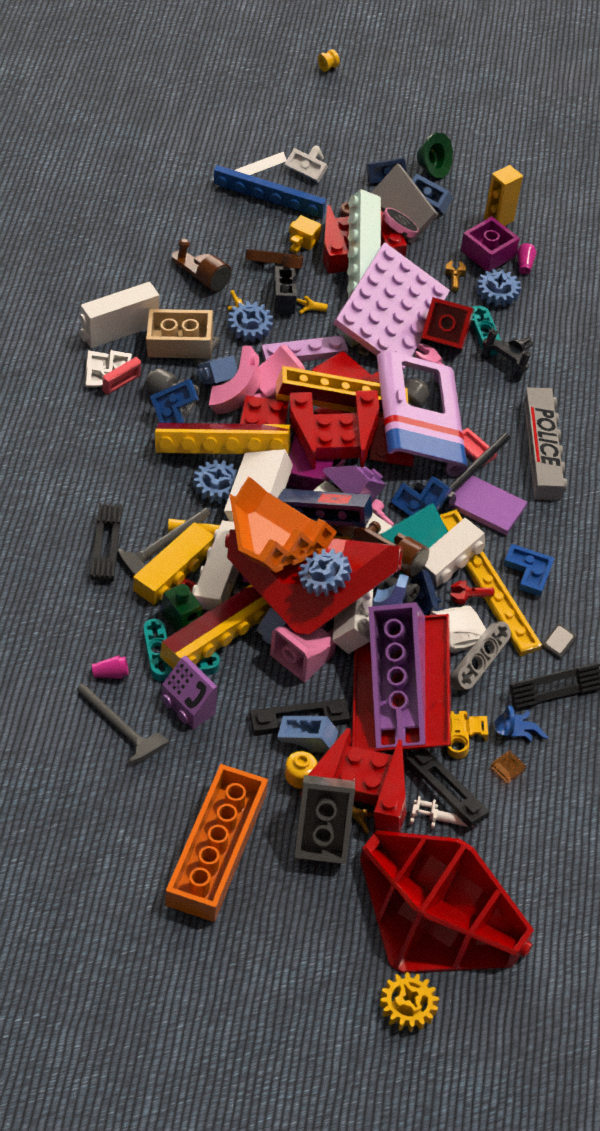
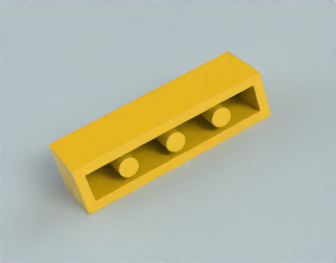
[133,522,214,606]

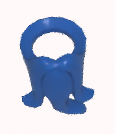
[494,705,548,742]

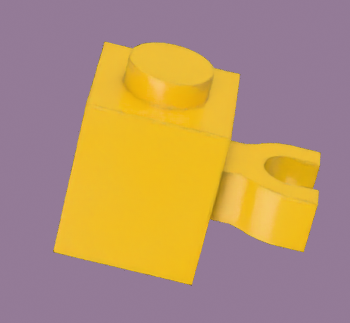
[289,215,321,254]

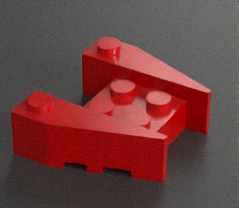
[323,205,407,274]
[290,390,379,469]
[301,728,406,832]

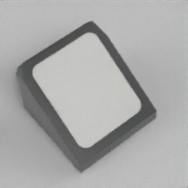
[542,623,577,659]

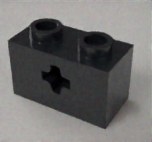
[273,266,297,314]

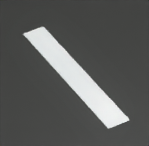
[213,152,287,188]

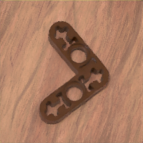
[245,249,304,269]

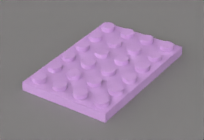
[333,242,450,370]

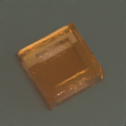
[491,750,526,784]

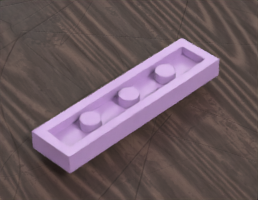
[261,335,348,362]

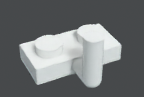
[285,146,328,183]

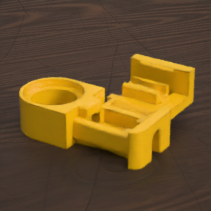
[447,711,488,759]

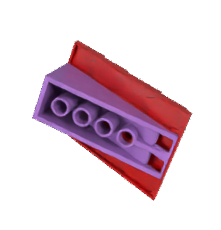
[352,602,451,752]

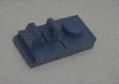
[366,158,406,184]
[409,570,444,616]

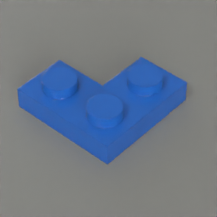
[150,379,199,423]
[391,476,452,516]
[504,544,555,597]

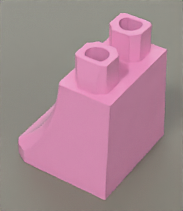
[254,344,305,403]
[270,623,337,683]

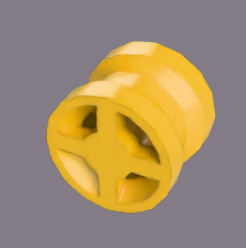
[317,49,340,72]

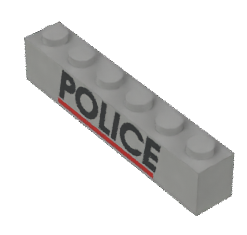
[524,387,567,500]

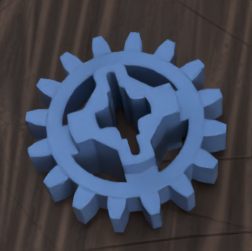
[477,269,521,307]
[228,301,273,342]
[193,460,239,504]
[298,549,352,596]

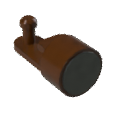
[171,239,232,292]
[353,521,429,578]

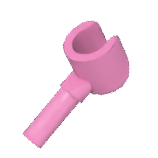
[372,499,394,526]

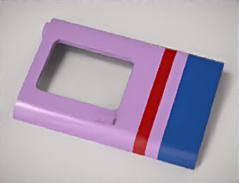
[377,351,468,477]

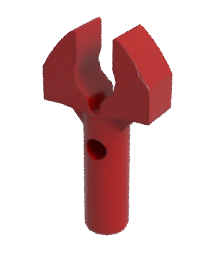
[450,581,495,605]

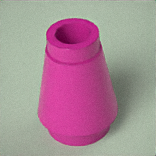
[517,243,537,274]
[92,655,129,679]

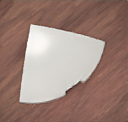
[85,350,132,387]

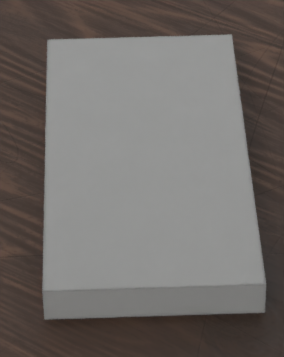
[371,164,438,244]

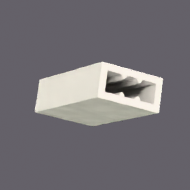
[79,282,159,348]
[224,449,293,522]

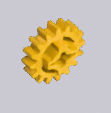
[379,972,439,1032]

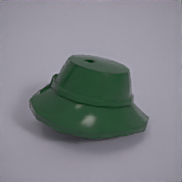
[417,132,453,179]

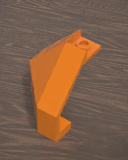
[229,476,337,572]

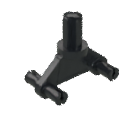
[480,329,533,381]

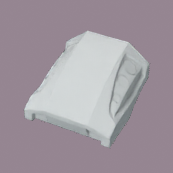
[430,606,489,653]

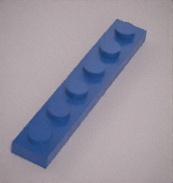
[214,165,326,218]

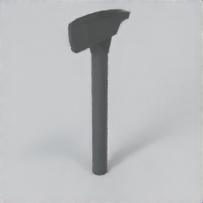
[118,508,211,576]
[77,684,169,765]

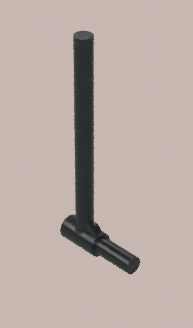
[414,433,510,506]

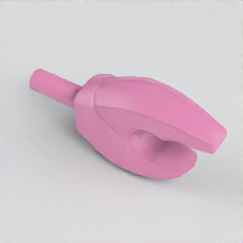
[414,343,444,365]

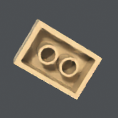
[146,309,214,358]

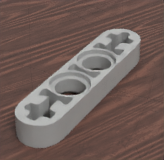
[451,621,511,691]

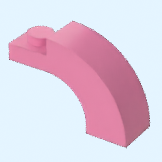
[209,346,263,414]

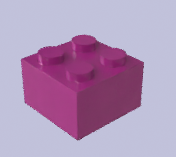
[460,217,520,272]

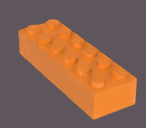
[165,764,268,922]

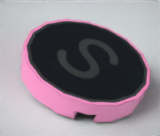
[382,208,419,238]

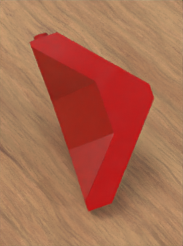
[225,529,403,634]
[360,830,534,974]

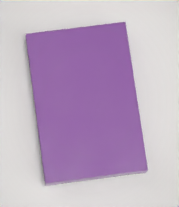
[447,475,528,536]

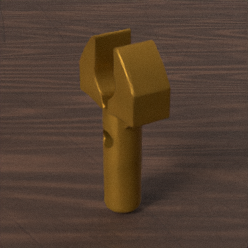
[445,260,466,292]

